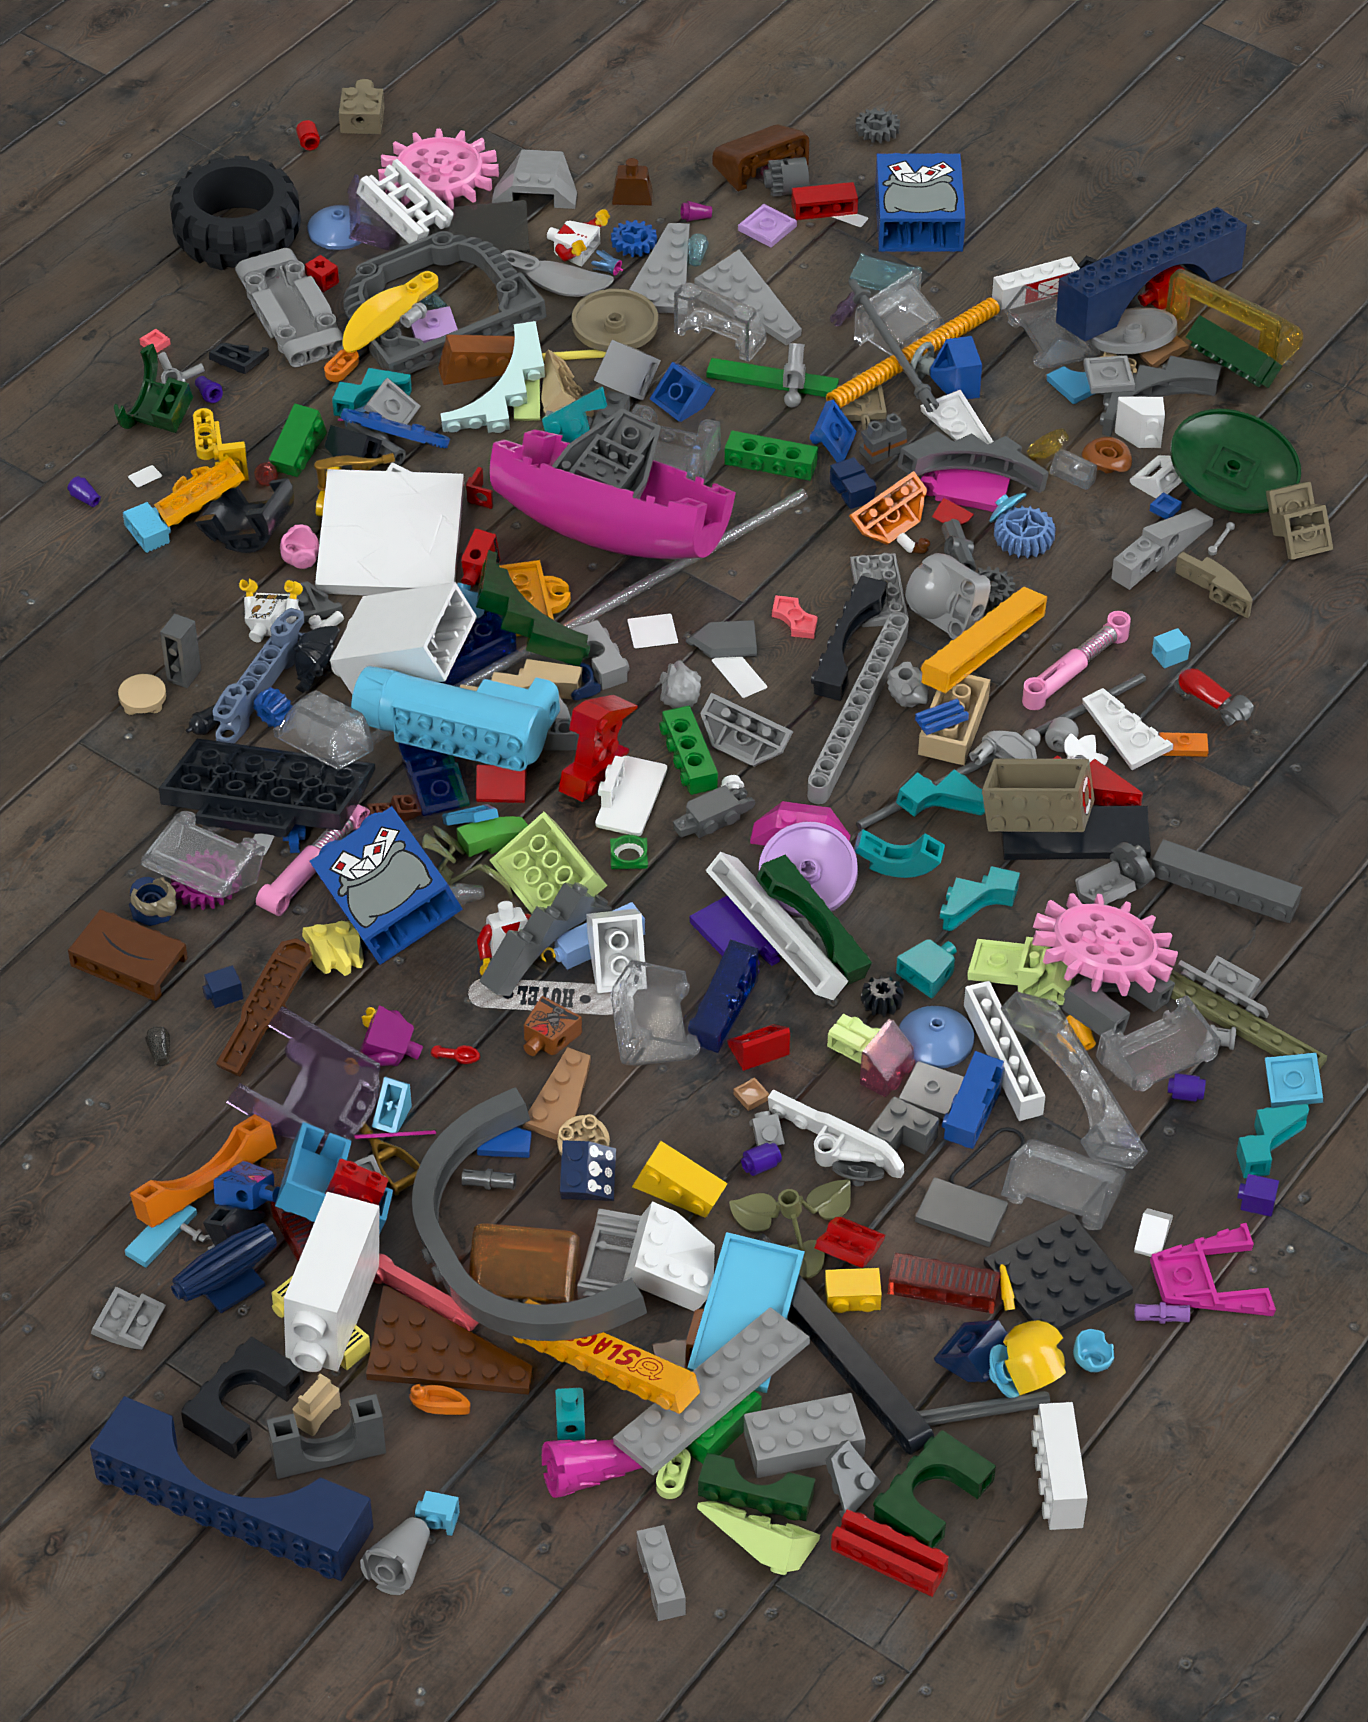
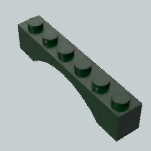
[756,854,872,987]

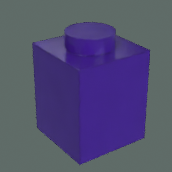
[1237,1174,1279,1217]

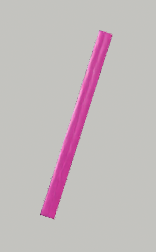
[354,1130,436,1139]

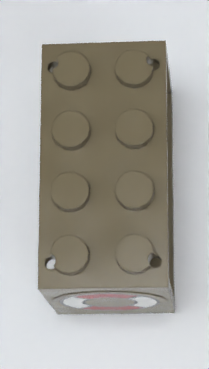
[982,759,1095,832]

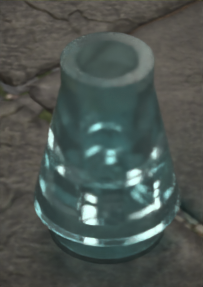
[688,234,709,266]

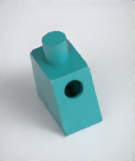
[896,940,957,999]
[555,1388,585,1441]

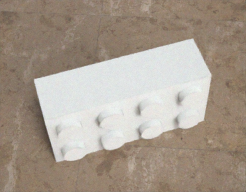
[1031,1402,1087,1530]

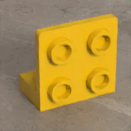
[211,421,249,482]

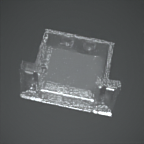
[854,268,944,355]

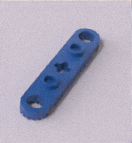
[340,408,450,448]

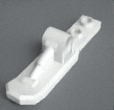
[768,1090,904,1178]

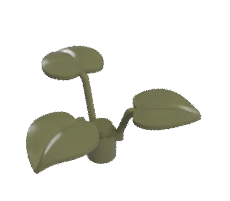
[422,825,513,900]
[729,1180,851,1279]

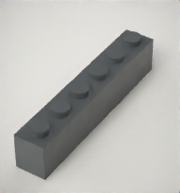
[1151,839,1303,924]

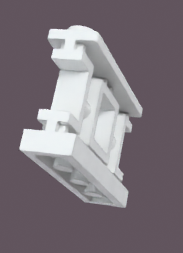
[356,159,454,244]

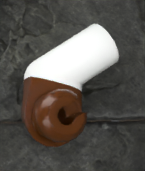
[897,533,930,554]

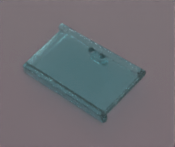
[849,253,922,298]

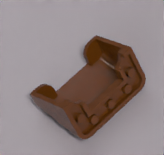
[712,124,809,192]

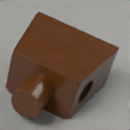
[612,158,653,206]

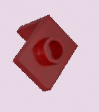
[466,467,493,509]

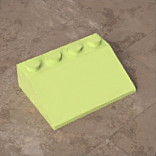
[490,812,607,913]

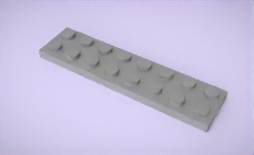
[613,1307,810,1475]

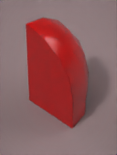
[932,497,974,525]

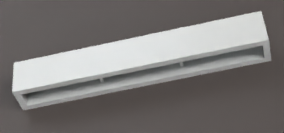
[706,852,848,1000]

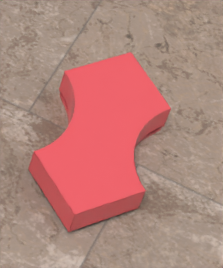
[772,595,818,639]

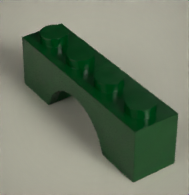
[698,1453,815,1521]

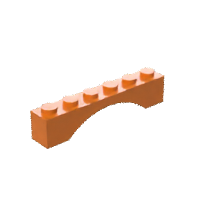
[130,1114,277,1228]

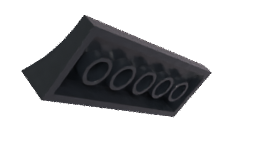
[1001,806,1151,860]

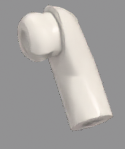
[308,611,344,630]

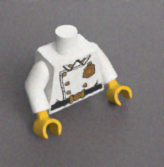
[239,579,303,642]

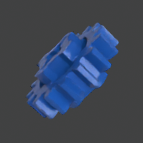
[611,220,657,257]

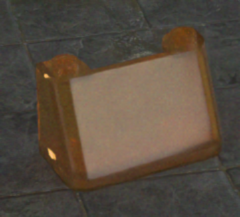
[468,1224,581,1305]

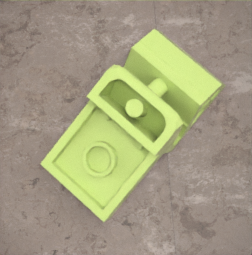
[968,937,1076,1005]

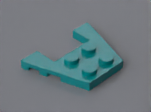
[542,387,607,443]

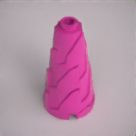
[541,1439,643,1498]

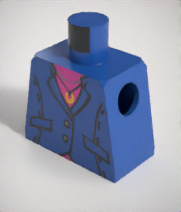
[214,1161,280,1210]

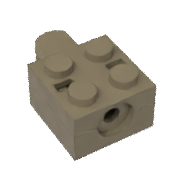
[339,79,385,134]

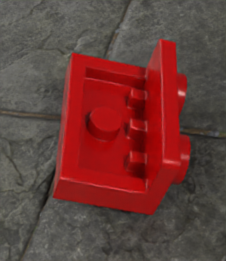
[325,1159,388,1205]

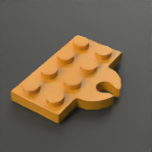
[154,457,245,527]
[499,560,571,637]

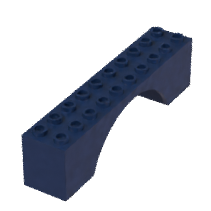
[1056,207,1247,342]
[90,1396,374,1581]

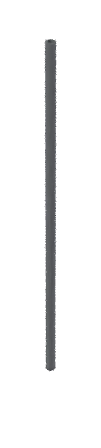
[856,673,1146,831]

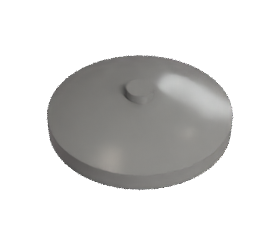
[1091,308,1178,354]

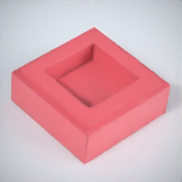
[139,329,171,353]

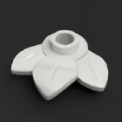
[1064,734,1108,768]

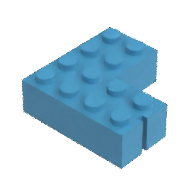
[275,1122,393,1234]

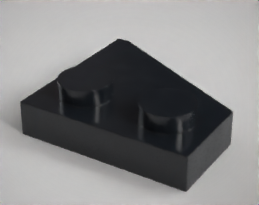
[209,343,269,374]

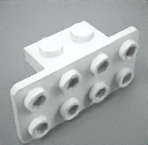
[596,756,667,836]

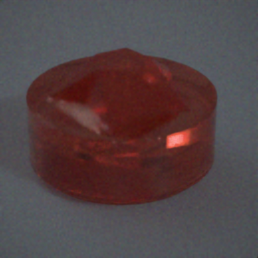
[254,462,278,486]

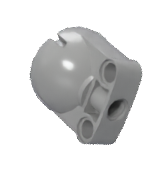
[905,553,991,639]

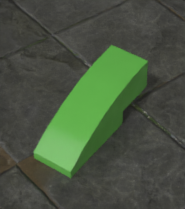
[457,816,528,857]

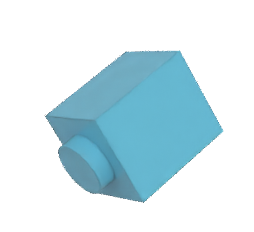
[1152,628,1191,668]

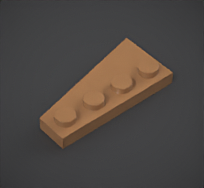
[523,1047,591,1140]

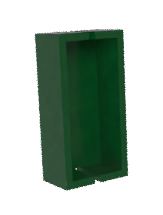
[1186,315,1282,388]

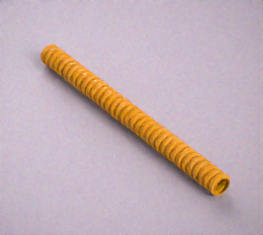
[826,297,1000,409]

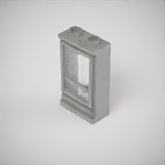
[577,1209,641,1300]

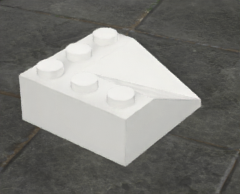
[623,1202,715,1312]

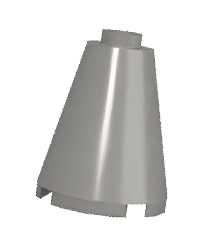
[360,1517,430,1595]

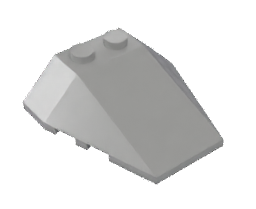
[492,149,577,209]

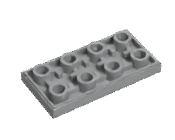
[850,553,909,627]

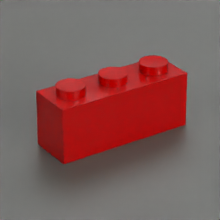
[791,182,858,220]

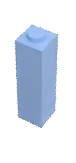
[553,902,645,970]

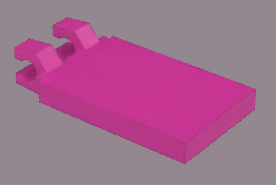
[921,469,1010,512]

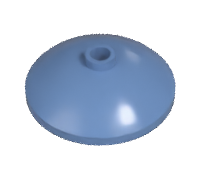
[307,205,371,250]
[898,1006,974,1069]

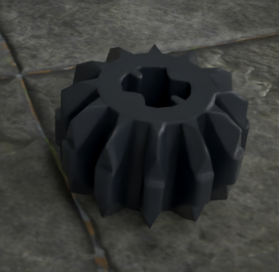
[861,975,904,1018]

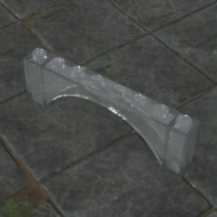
[1000,991,1148,1169]

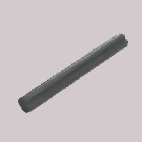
[918,1391,1050,1426]

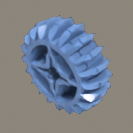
[994,505,1055,559]

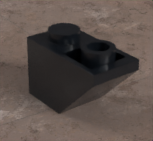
[203,1205,266,1246]

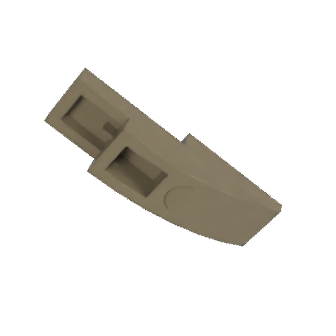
[1175,552,1253,618]

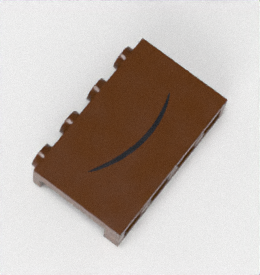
[68,909,188,1001]

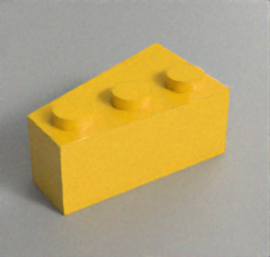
[632,1141,728,1218]

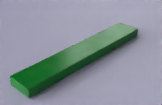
[706,358,839,397]

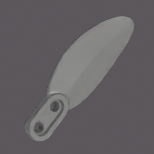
[501,250,614,297]

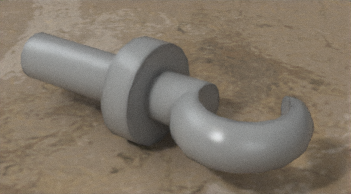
[180,1223,215,1250]

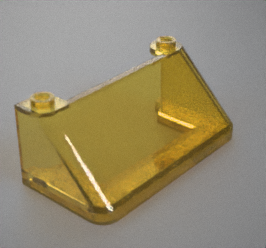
[1166,269,1303,365]

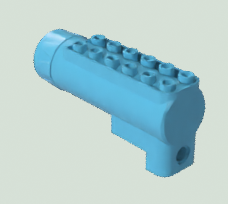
[351,666,560,771]

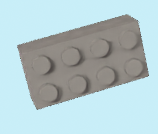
[744,1393,866,1478]

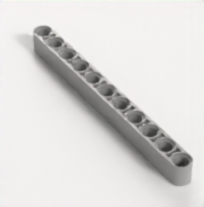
[807,612,909,804]

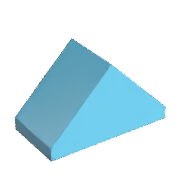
[372,1077,412,1133]

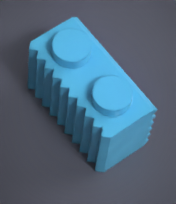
[123,502,171,553]

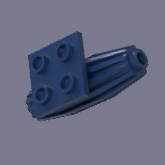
[171,1223,277,1313]

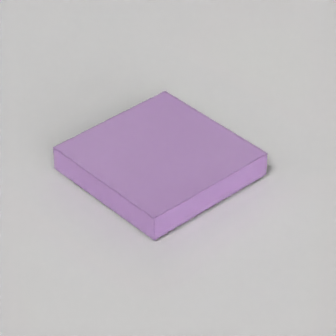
[738,204,797,247]

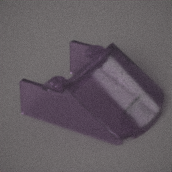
[226,1006,380,1146]

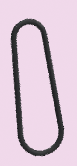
[949,1127,1025,1189]

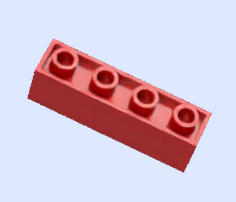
[831,1509,949,1597]

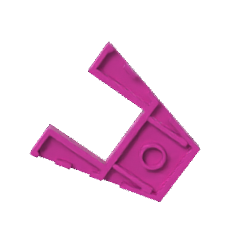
[1150,1223,1276,1316]

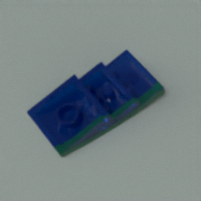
[398,742,470,816]

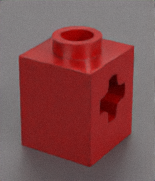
[305,255,339,293]

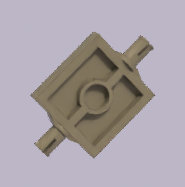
[838,373,887,430]

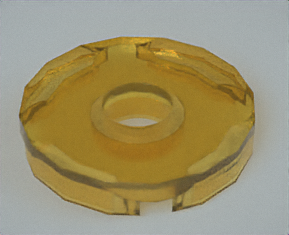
[1027,428,1069,461]

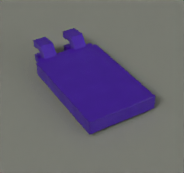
[690,895,780,977]

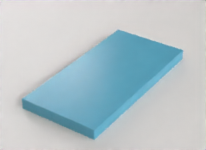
[687,1232,805,1393]

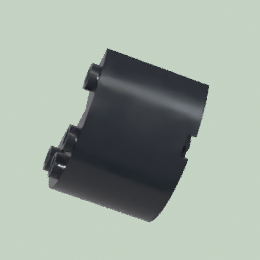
[195,478,294,553]

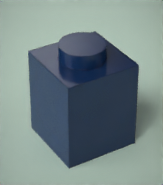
[202,965,243,1008]

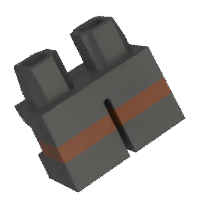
[859,413,907,464]

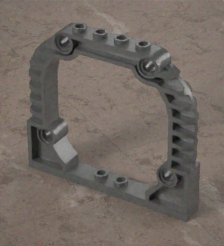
[343,231,547,374]

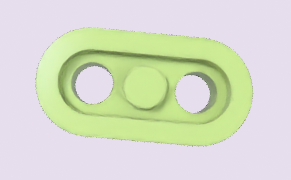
[656,1449,691,1499]

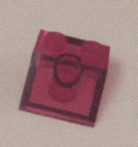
[860,1019,915,1097]

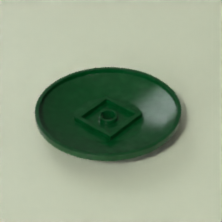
[1170,409,1301,514]

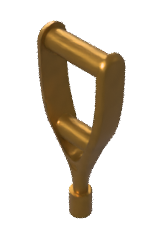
[314,453,395,491]
[358,1123,420,1195]

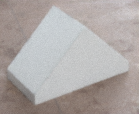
[1134,1208,1173,1257]

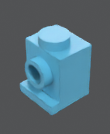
[415,1491,460,1536]

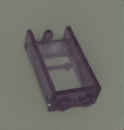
[347,174,396,250]

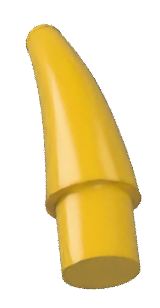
[1000,1264,1015,1310]

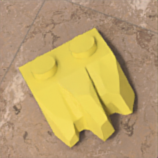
[302,921,364,976]

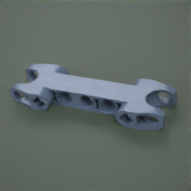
[213,608,305,743]

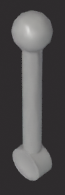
[1208,522,1235,555]

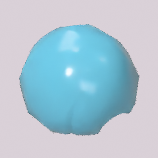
[1073,1329,1114,1373]

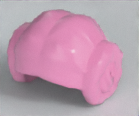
[280,524,319,569]

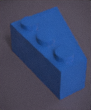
[942,1051,1004,1149]

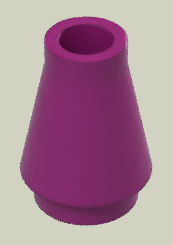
[680,201,712,222]

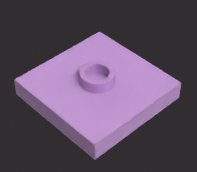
[411,306,458,343]

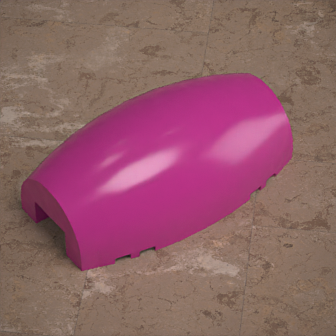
[490,429,736,559]

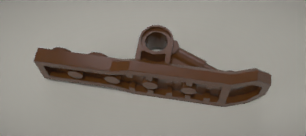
[216,938,314,1077]

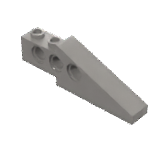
[1111,508,1213,590]

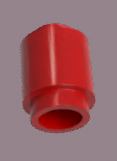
[296,120,320,151]

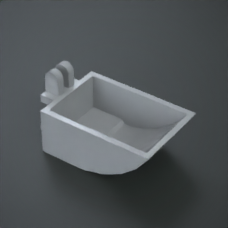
[594,340,661,400]

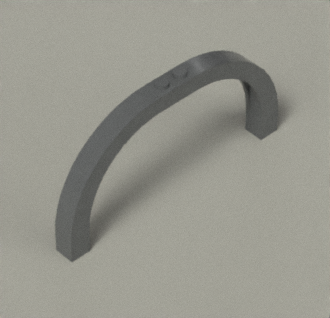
[412,1087,647,1341]

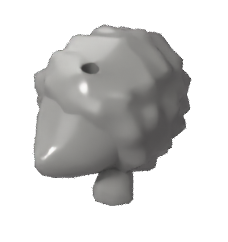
[660,660,701,709]
[887,662,930,708]

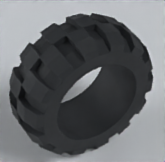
[170,155,301,270]

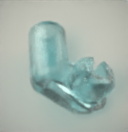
[419,292,448,309]

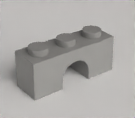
[572,620,630,690]
[637,1525,686,1621]

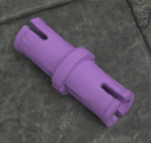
[1134,1302,1190,1324]

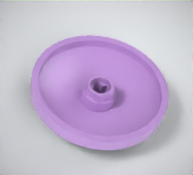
[759,822,858,917]

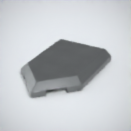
[686,620,757,658]

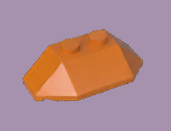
[849,471,927,545]

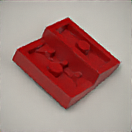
[814,1217,886,1268]

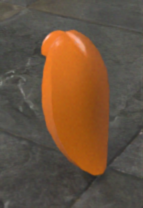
[409,1384,470,1415]

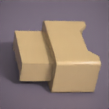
[293,1374,341,1436]

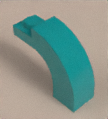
[854,829,945,878]

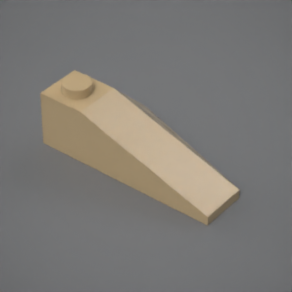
[541,349,594,417]

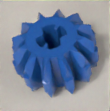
[253,687,294,729]

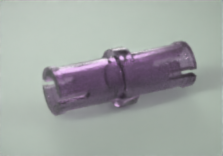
[830,292,858,326]

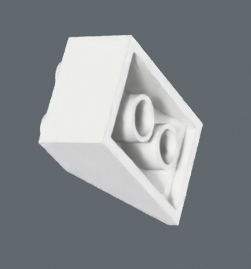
[586,909,647,993]

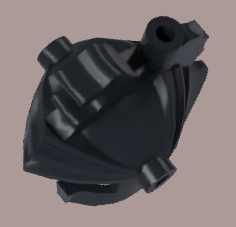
[293,626,341,693]

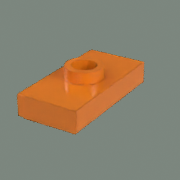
[1159,732,1209,757]

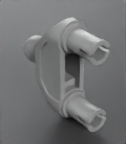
[783,343,806,408]
[969,729,1041,765]

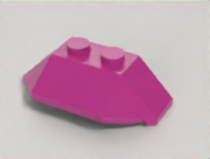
[750,801,850,846]

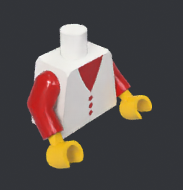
[547,209,610,267]
[477,901,556,975]

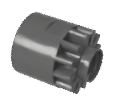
[763,157,809,197]

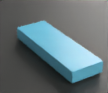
[125,1205,197,1268]

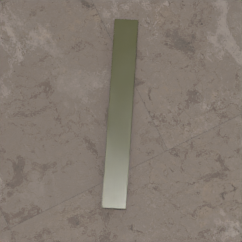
[1169,970,1327,1070]

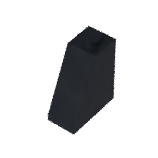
[324,425,383,471]

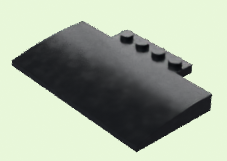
[159,738,375,837]

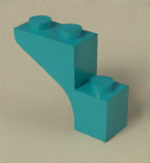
[332,368,412,416]
[896,769,985,817]
[940,866,1020,931]
[1236,1104,1309,1178]

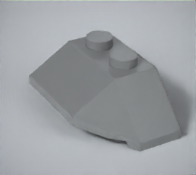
[700,693,793,767]

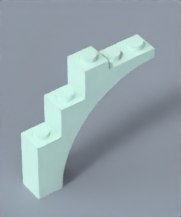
[441,321,545,433]

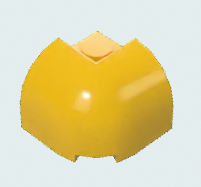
[1003,1320,1066,1395]

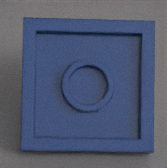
[810,400,857,463]

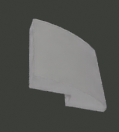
[91,1287,166,1350]

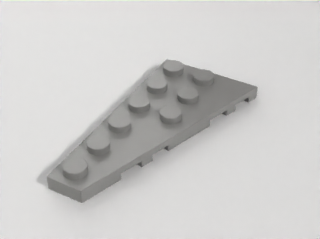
[629,223,690,313]
[694,250,802,345]

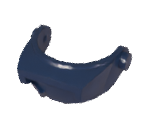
[565,663,601,700]

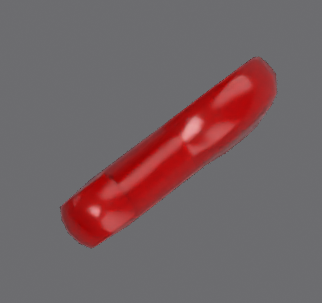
[431,1045,480,1065]

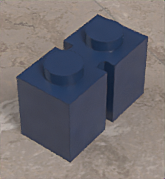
[830,457,877,509]

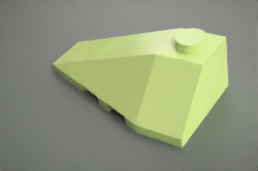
[697,1501,820,1575]

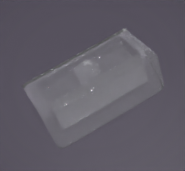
[1050,448,1097,490]

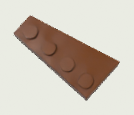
[438,335,515,385]

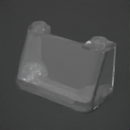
[674,283,766,362]
[611,959,700,1066]
[1096,995,1221,1091]

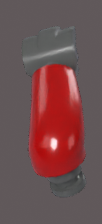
[1174,668,1254,726]

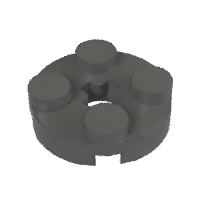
[1110,842,1155,889]

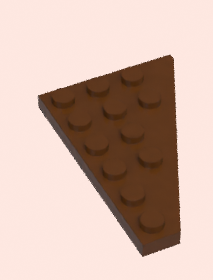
[366,1286,533,1395]

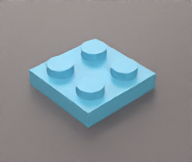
[1265,1053,1323,1108]

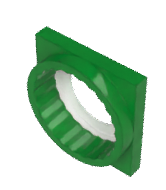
[610,835,648,869]

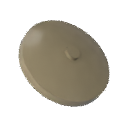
[572,289,658,352]

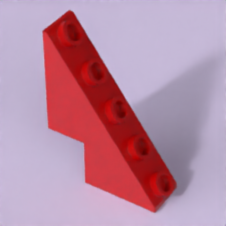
[1053,755,1143,806]

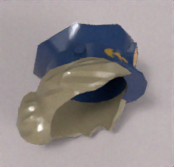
[129,877,178,926]

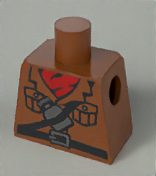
[523,996,582,1056]

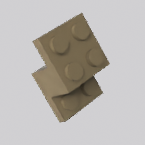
[1266,481,1333,560]

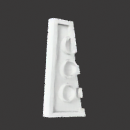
[920,390,994,444]
[1082,688,1173,770]

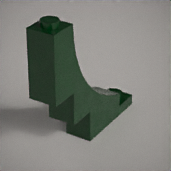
[476,550,590,667]

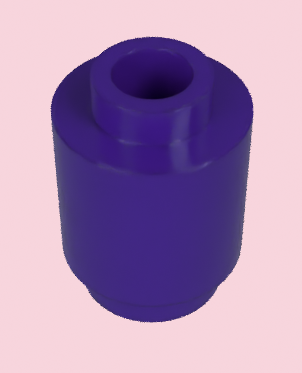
[1167,1073,1206,1102]
[741,1142,782,1176]

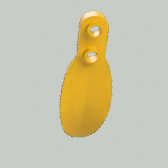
[343,271,438,353]

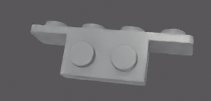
[1178,956,1269,1018]

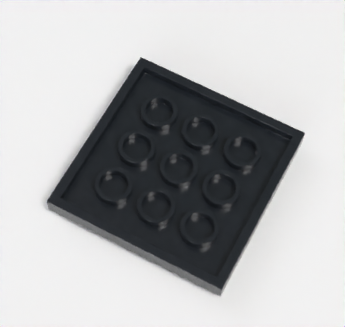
[983,1213,1133,1332]

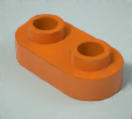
[324,349,359,382]

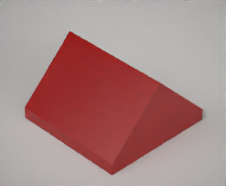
[476,763,527,803]
[727,1024,790,1071]

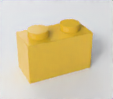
[825,1268,882,1313]

